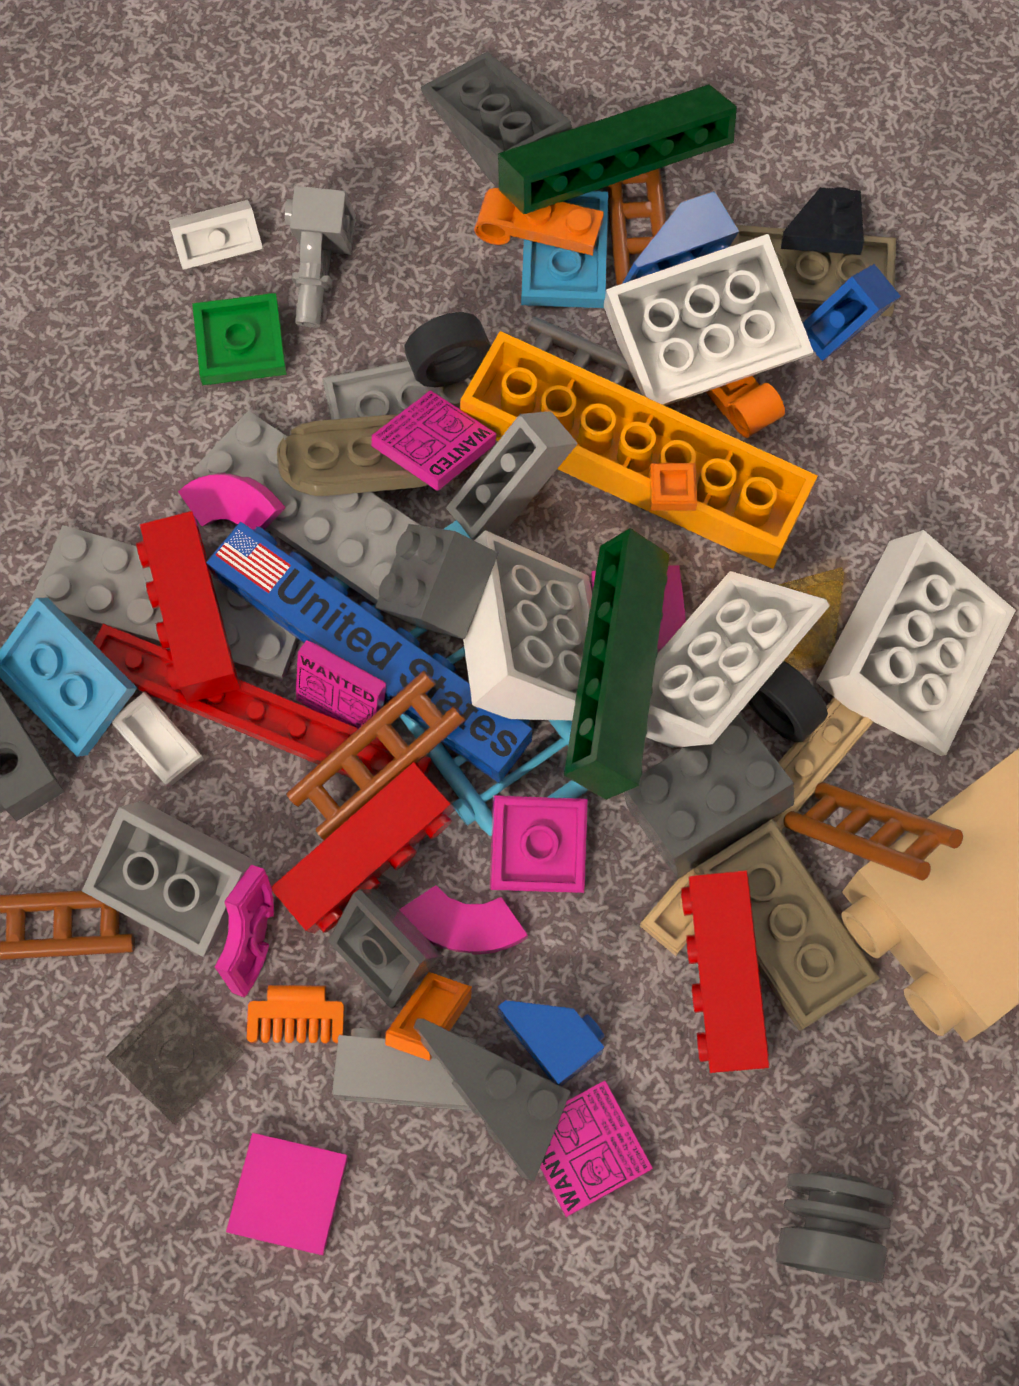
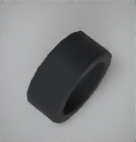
[404,312,491,388]
[748,661,828,742]

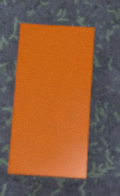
[385,972,472,1061]

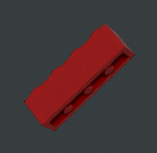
[136,511,241,703]
[271,762,456,934]
[681,870,770,1073]

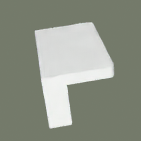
[169,200,263,270]

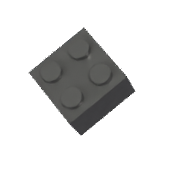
[375,524,499,639]

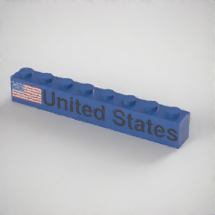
[206,521,532,784]

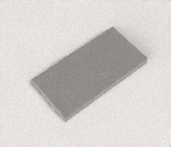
[322,361,475,420]

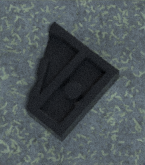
[781,187,864,255]

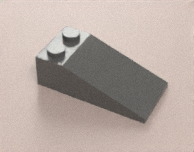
[421,51,572,188]

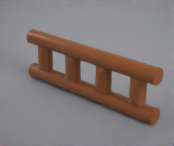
[606,168,667,286]
[286,670,466,840]
[784,782,963,881]
[0,890,135,960]

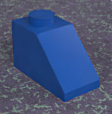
[803,264,901,361]
[498,1000,605,1087]

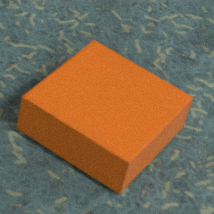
[649,463,697,511]

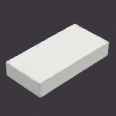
[112,692,204,789]

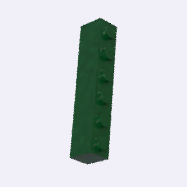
[498,84,737,214]
[564,528,670,800]

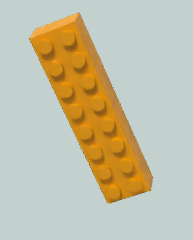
[460,331,818,569]

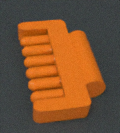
[247,985,345,1044]

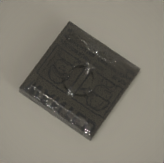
[106,986,244,1125]

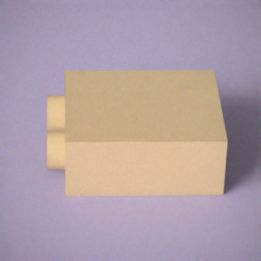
[841,748,1019,1042]

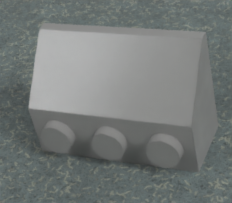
[82,801,261,957]

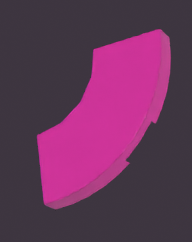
[178,473,285,530]
[215,864,274,998]
[399,885,528,955]

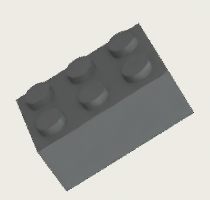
[624,713,794,879]

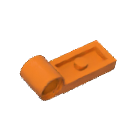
[474,188,604,256]
[706,376,785,438]

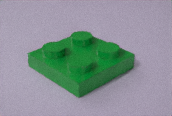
[192,293,287,386]

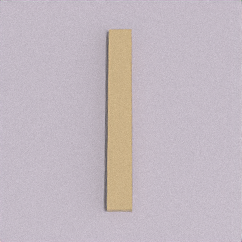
[640,697,874,956]

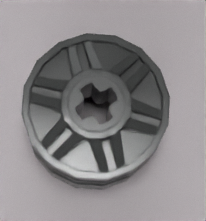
[776,1171,894,1283]

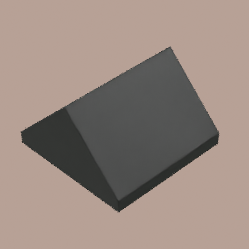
[328,889,444,1009]

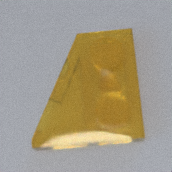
[778,567,844,671]

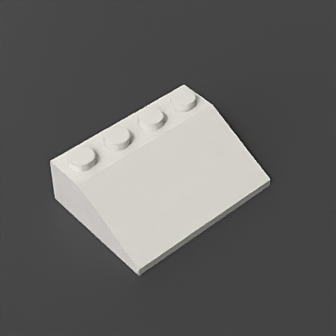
[604,234,813,406]
[463,530,592,721]
[816,530,1016,756]
[646,571,830,748]

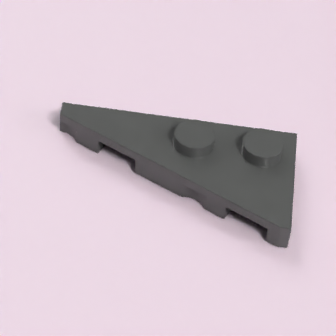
[413,1018,571,1181]

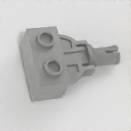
[285,186,356,328]

